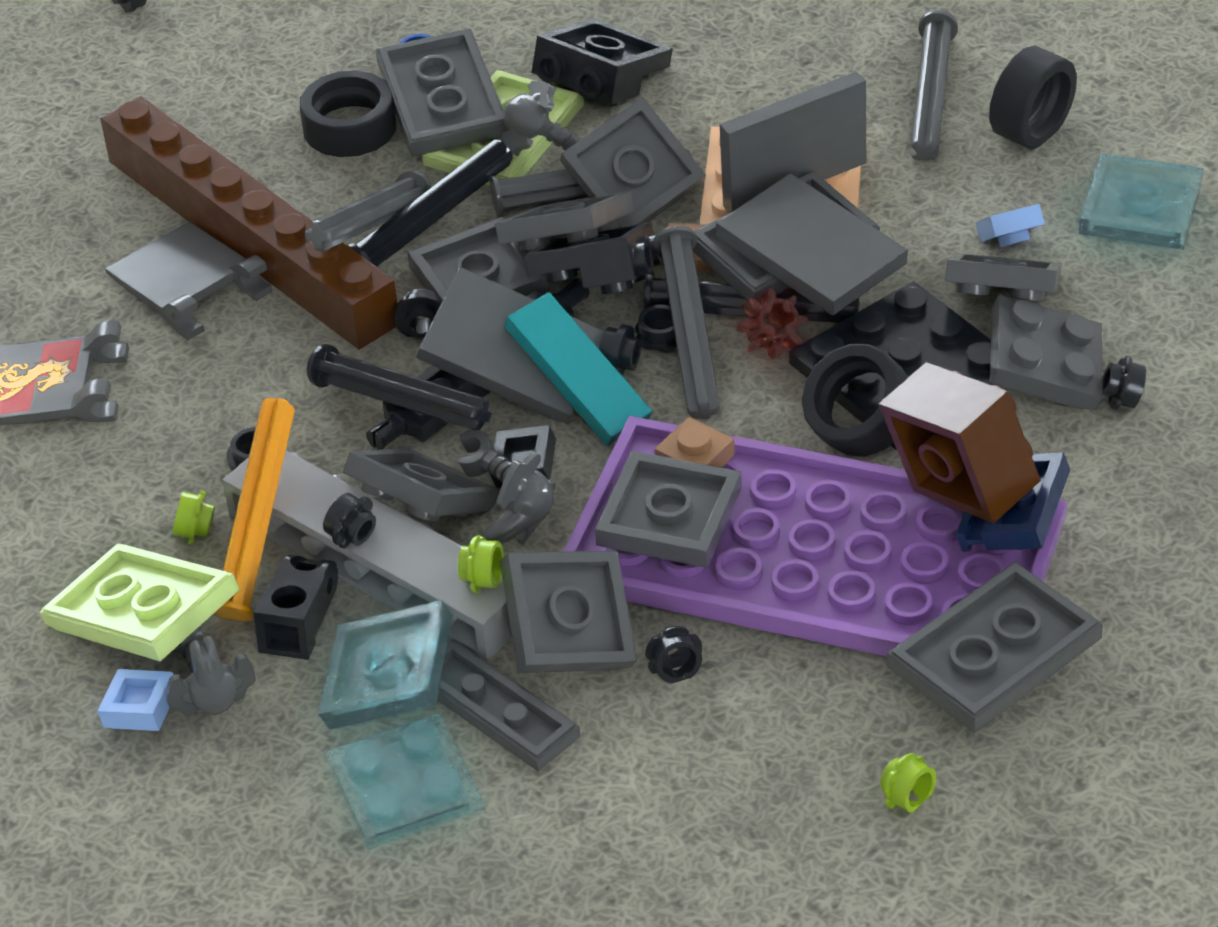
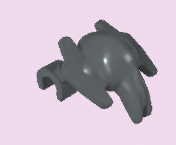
[500,81,582,156]
[459,430,556,545]
[166,626,256,716]

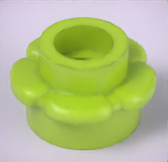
[172,490,215,545]
[458,535,504,594]
[880,753,936,813]

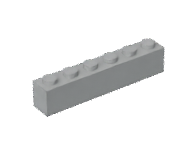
[222,451,512,661]

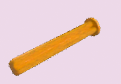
[213,398,295,622]

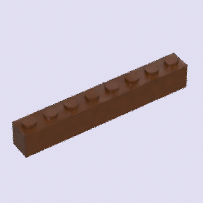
[100,96,397,350]

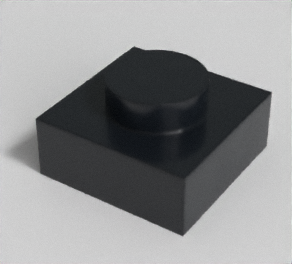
[490,425,556,488]

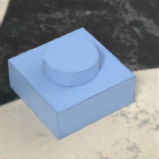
[975,204,1045,248]
[98,669,174,731]

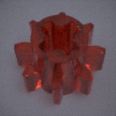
[736,288,808,359]

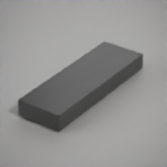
[410,639,581,771]

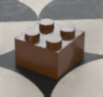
[879,362,1041,523]

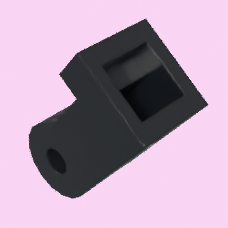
[253,554,338,660]

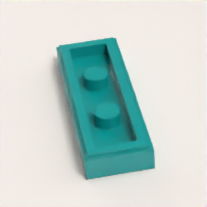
[504,292,653,446]

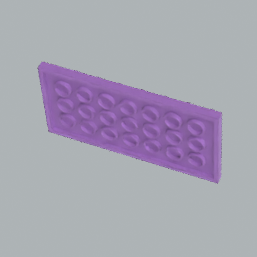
[563,416,1067,656]

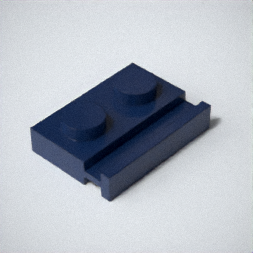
[956,452,1070,552]

